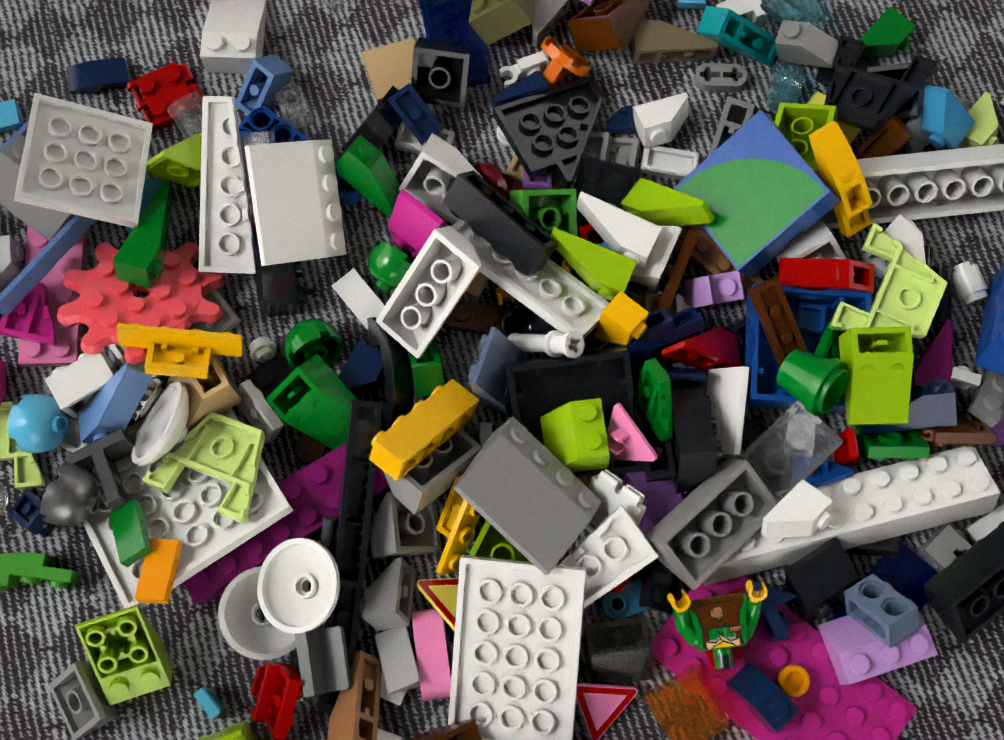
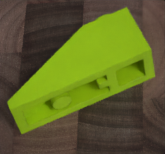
[621,178,715,226]
[551,227,637,301]

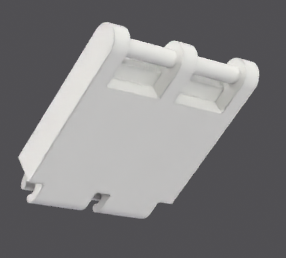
[584,469,647,533]

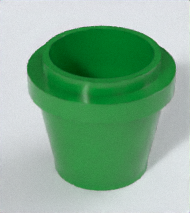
[776,349,849,416]

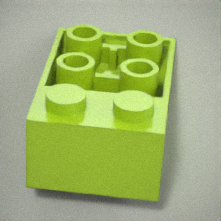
[838,327,914,425]
[75,604,173,705]

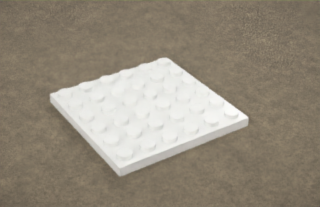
[59,408,293,609]

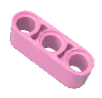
[411,608,451,702]

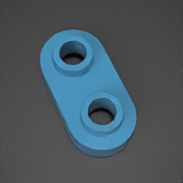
[601,578,647,620]

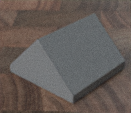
[48,660,119,740]

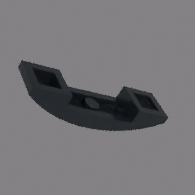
[367,317,414,432]

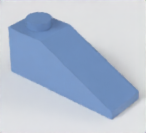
[77,363,153,444]

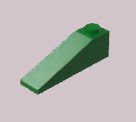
[113,180,173,288]

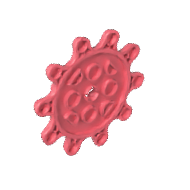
[57,242,226,365]

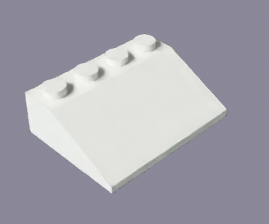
[245,139,347,266]

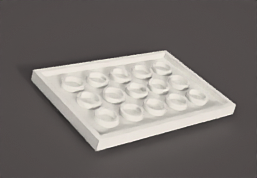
[448,555,587,740]

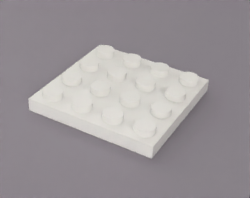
[13,93,153,228]

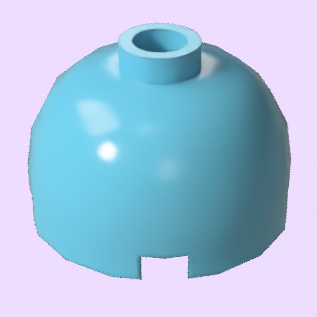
[8,394,69,453]

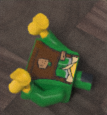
[667,580,768,669]

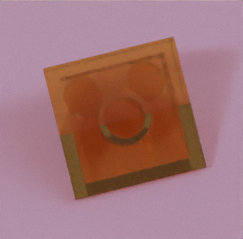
[642,663,729,740]

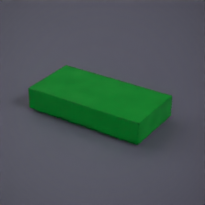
[109,498,152,567]

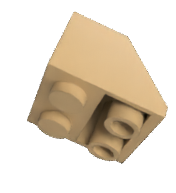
[165,355,242,432]

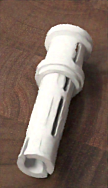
[508,330,584,358]

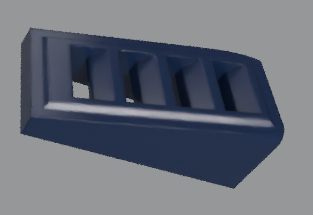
[491,71,549,109]

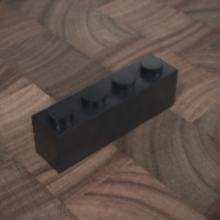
[442,170,559,276]

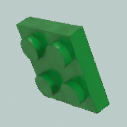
[853,425,930,461]

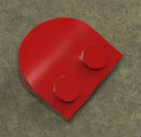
[251,662,303,739]

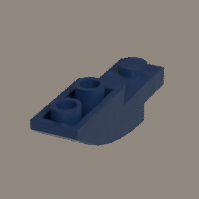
[602,306,706,370]

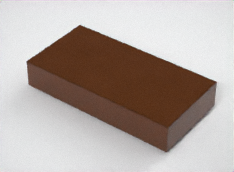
[855,114,914,159]

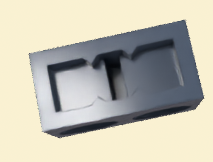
[844,574,919,648]

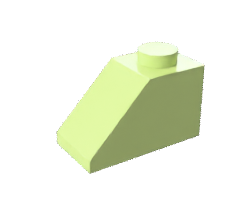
[957,92,999,149]

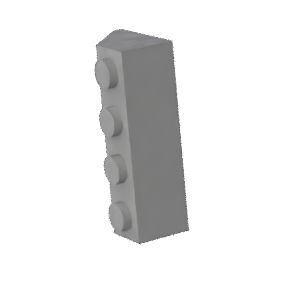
[645,458,778,590]

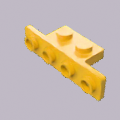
[117,323,243,379]
[436,476,481,575]

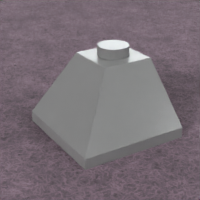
[370,492,442,559]

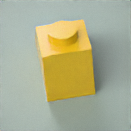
[595,291,649,346]

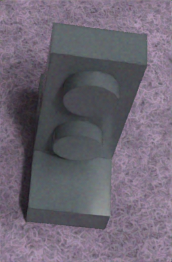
[66,429,134,511]

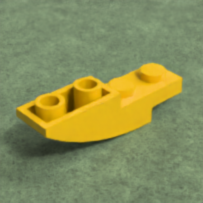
[809,121,873,238]

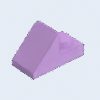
[683,271,745,308]

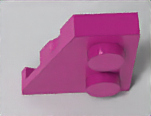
[0,278,57,347]

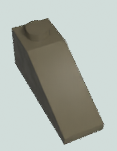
[630,18,718,64]

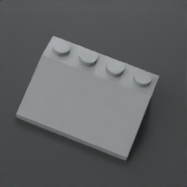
[453,417,601,575]

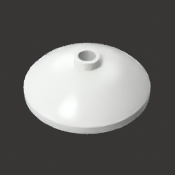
[131,382,189,466]
[257,538,340,634]
[218,566,296,660]

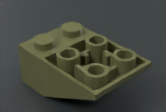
[468,0,535,45]

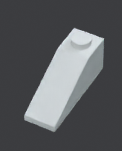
[577,191,662,268]

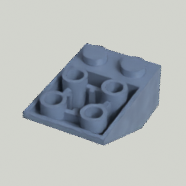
[468,326,525,414]

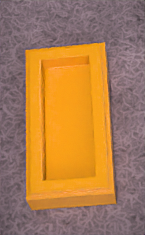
[134,539,183,604]

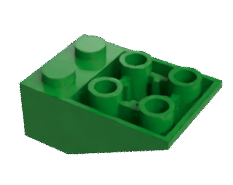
[265,354,358,450]

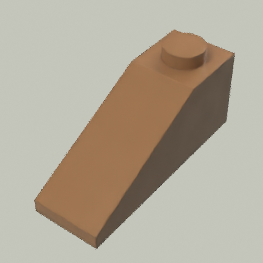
[327,650,382,740]

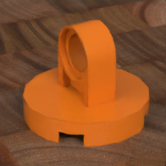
[540,35,592,90]

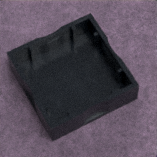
[506,347,644,477]

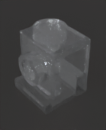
[274,84,315,129]

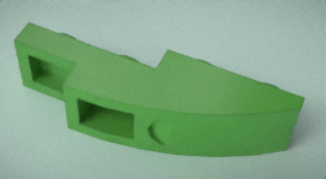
[0,552,82,593]

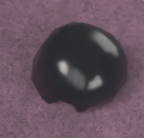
[499,303,542,338]

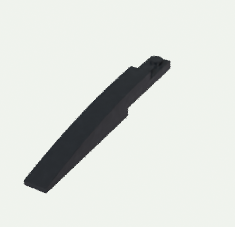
[317,399,383,711]

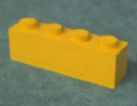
[369,379,480,482]

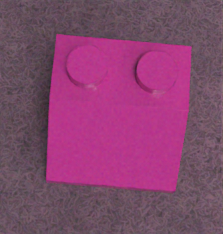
[387,189,447,260]

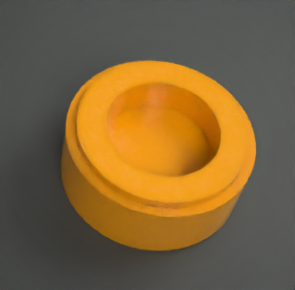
[777,665,810,697]

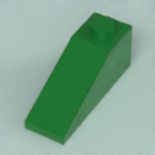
[335,134,400,218]

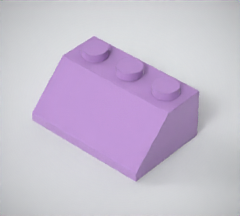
[818,596,938,685]

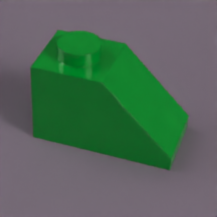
[860,6,916,59]
[409,336,445,398]

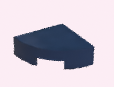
[606,105,634,135]

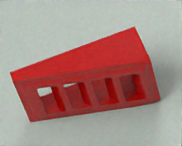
[831,428,859,467]

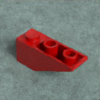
[779,257,875,293]

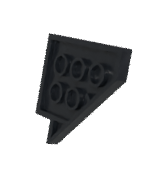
[492,77,604,188]

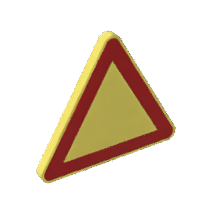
[416,578,459,631]

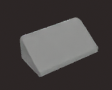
[374,626,420,695]

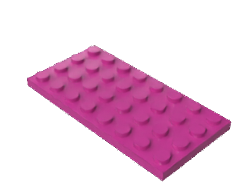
[644,575,917,740]

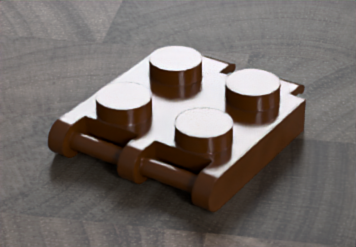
[916,411,997,447]

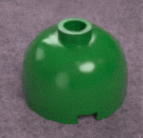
[368,240,413,293]
[284,319,345,371]

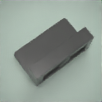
[295,625,352,698]

